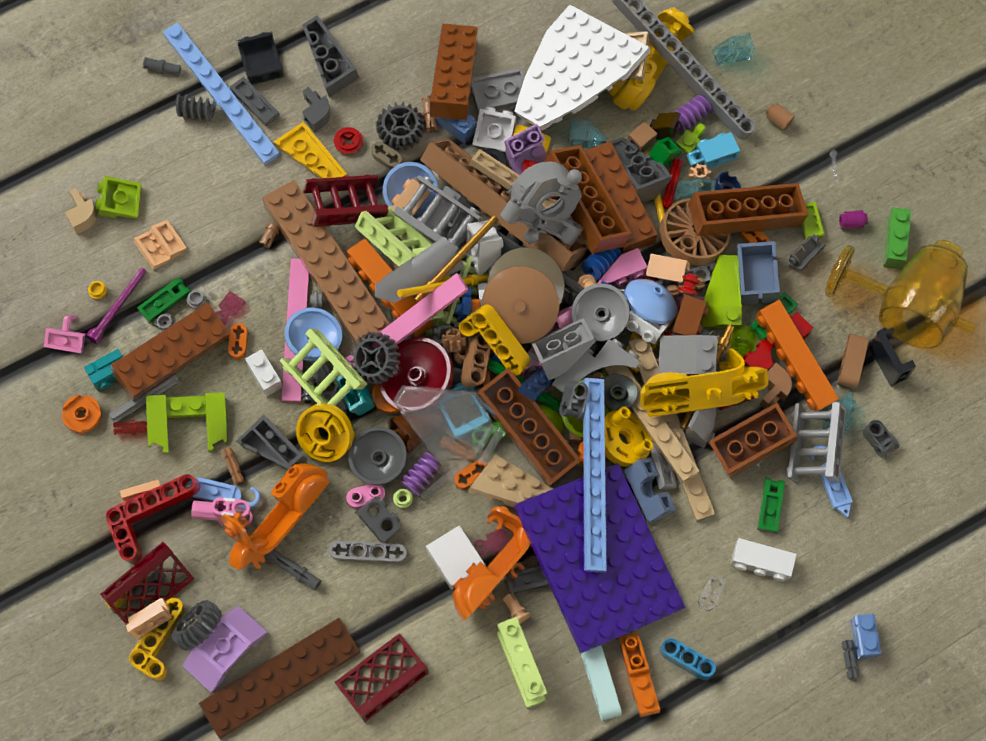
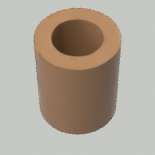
[766,103,795,131]

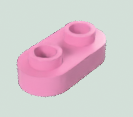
[346,484,385,509]

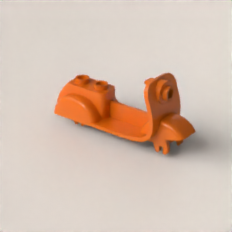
[221,463,330,570]
[453,506,532,622]

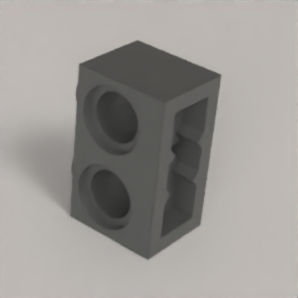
[355,496,401,542]

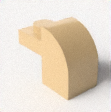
[65,188,97,235]

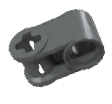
[559,381,589,420]
[863,420,900,458]

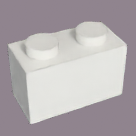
[245,349,282,397]

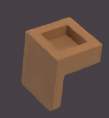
[628,122,657,153]

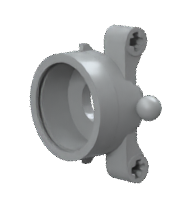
[500,162,583,245]

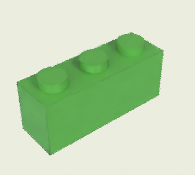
[883,207,911,269]

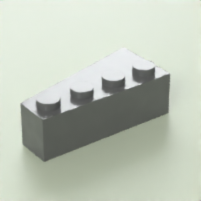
[302,15,359,97]

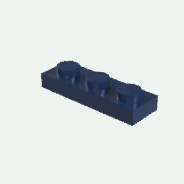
[518,369,555,402]

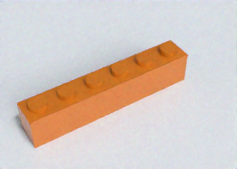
[347,238,434,338]
[756,300,839,412]

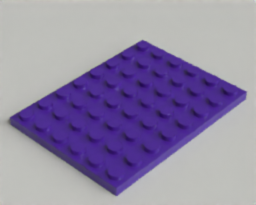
[514,464,686,654]

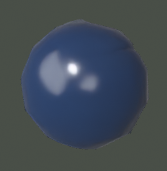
[714,171,741,190]

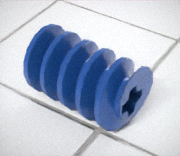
[582,248,621,281]

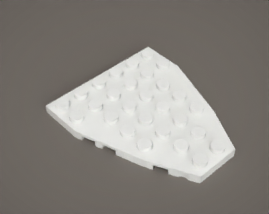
[515,5,651,130]

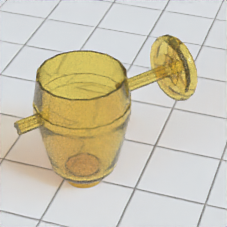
[825,240,977,349]

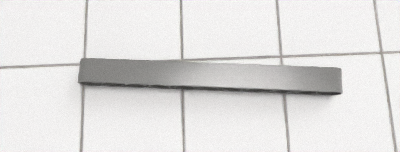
[611,0,755,139]

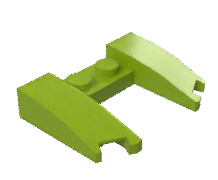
[146,392,227,454]

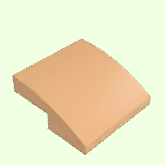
[134,220,187,270]

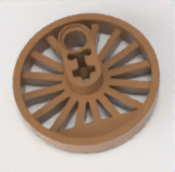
[659,198,731,266]

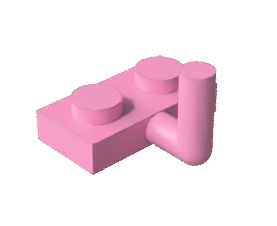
[44,314,85,353]

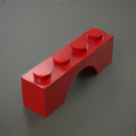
[743,312,814,371]

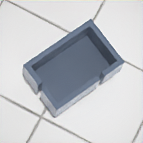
[737,241,780,305]

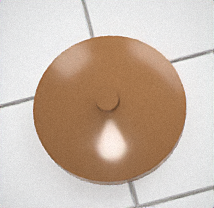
[482,266,559,344]

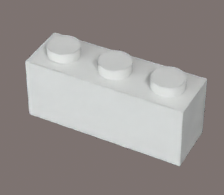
[730,538,796,582]

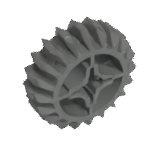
[376,102,425,150]
[350,332,401,384]
[171,600,222,651]

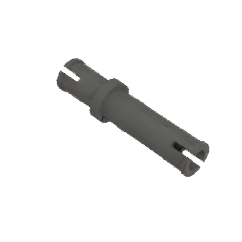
[266,549,322,591]

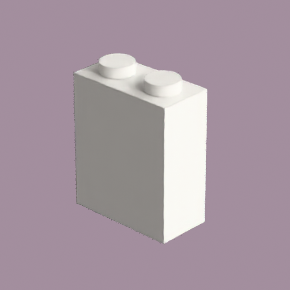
[426,525,485,590]

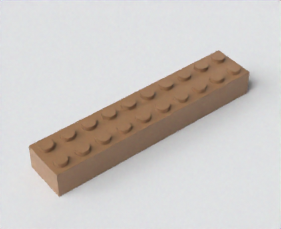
[420,138,588,272]
[262,180,390,345]

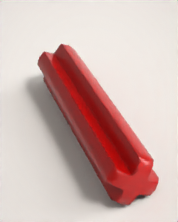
[662,158,683,209]

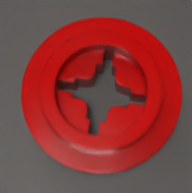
[334,127,363,155]

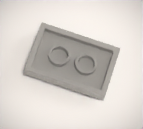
[471,68,525,113]

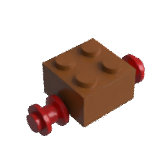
[664,273,709,336]

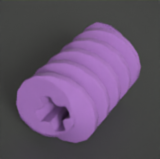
[674,95,712,133]
[400,452,441,496]

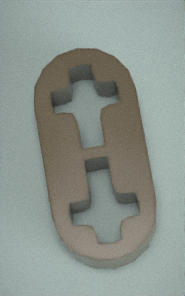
[371,142,402,170]

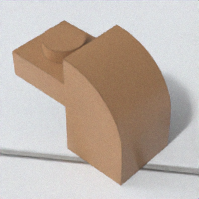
[760,362,792,409]

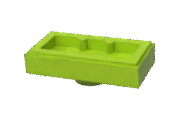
[802,202,825,240]

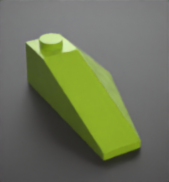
[700,255,742,330]

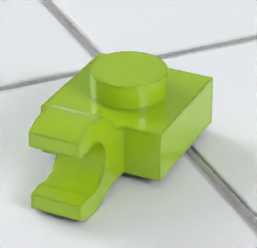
[676,123,706,154]

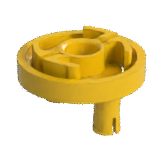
[296,403,356,462]
[604,407,653,467]

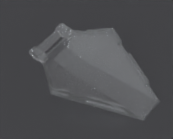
[393,386,506,466]

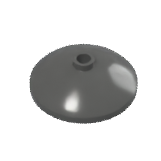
[348,427,407,485]

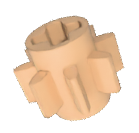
[688,163,711,187]

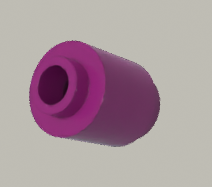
[839,210,868,230]

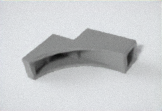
[552,338,641,393]

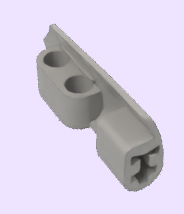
[375,237,464,303]

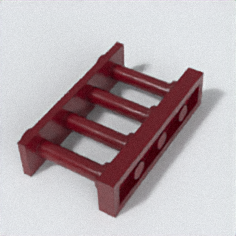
[303,174,389,227]

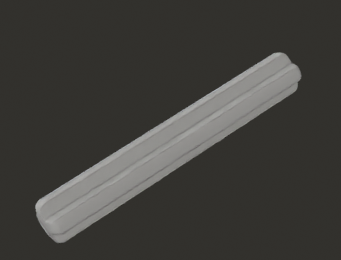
[110,375,179,423]

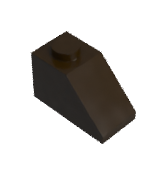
[650,112,681,140]

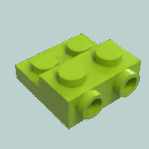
[95,176,141,220]

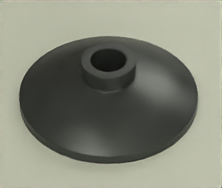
[604,374,638,411]

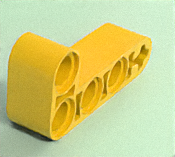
[459,304,531,376]
[129,598,185,681]

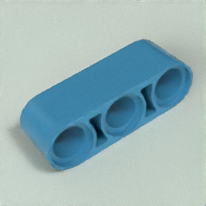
[660,638,716,680]

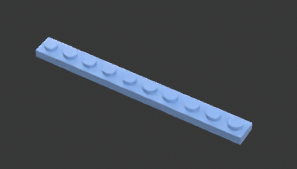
[163,22,280,165]
[583,378,606,573]

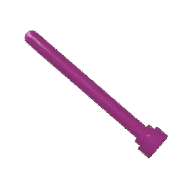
[86,268,146,345]

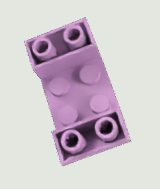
[504,124,547,175]
[182,606,268,693]

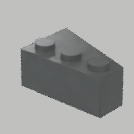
[235,415,308,470]

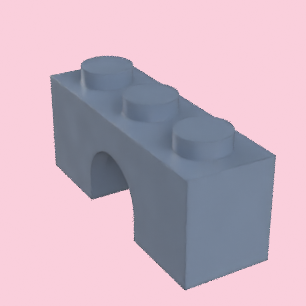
[623,458,676,522]

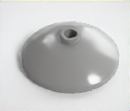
[572,284,630,341]

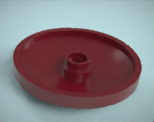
[379,337,454,413]

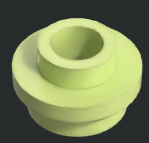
[393,489,413,508]

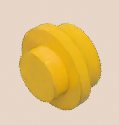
[88,281,107,300]

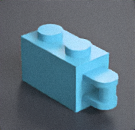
[686,132,740,169]

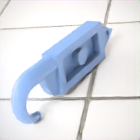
[810,445,853,518]
[186,477,261,509]

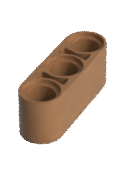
[461,332,491,388]
[837,334,869,389]

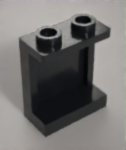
[237,32,284,85]
[869,327,916,386]

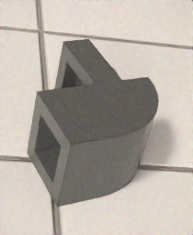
[302,87,330,133]

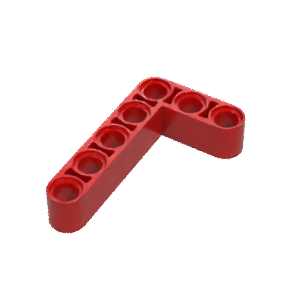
[105,474,201,564]

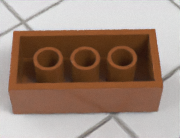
[709,403,798,478]

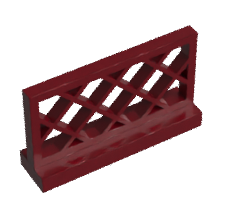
[100,542,194,625]
[334,633,429,723]

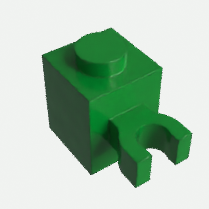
[648,137,683,166]

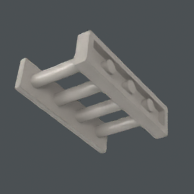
[393,175,482,253]
[786,402,846,483]

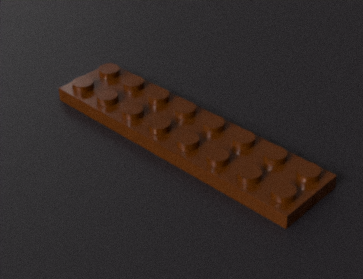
[199,618,360,739]

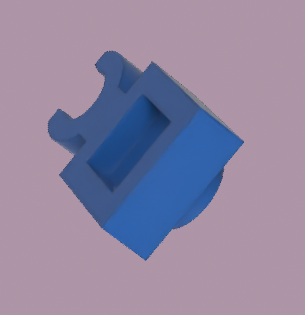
[455,287,472,323]

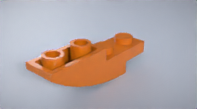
[619,633,660,717]

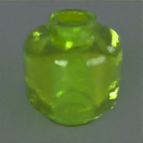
[730,325,756,354]

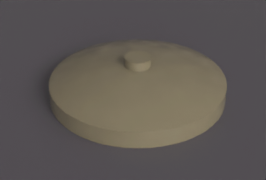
[487,248,564,305]

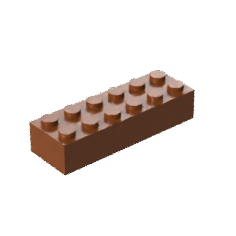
[430,23,478,120]
[585,141,658,255]
[544,145,632,254]
[688,183,808,236]
[110,302,230,401]
[475,368,581,486]

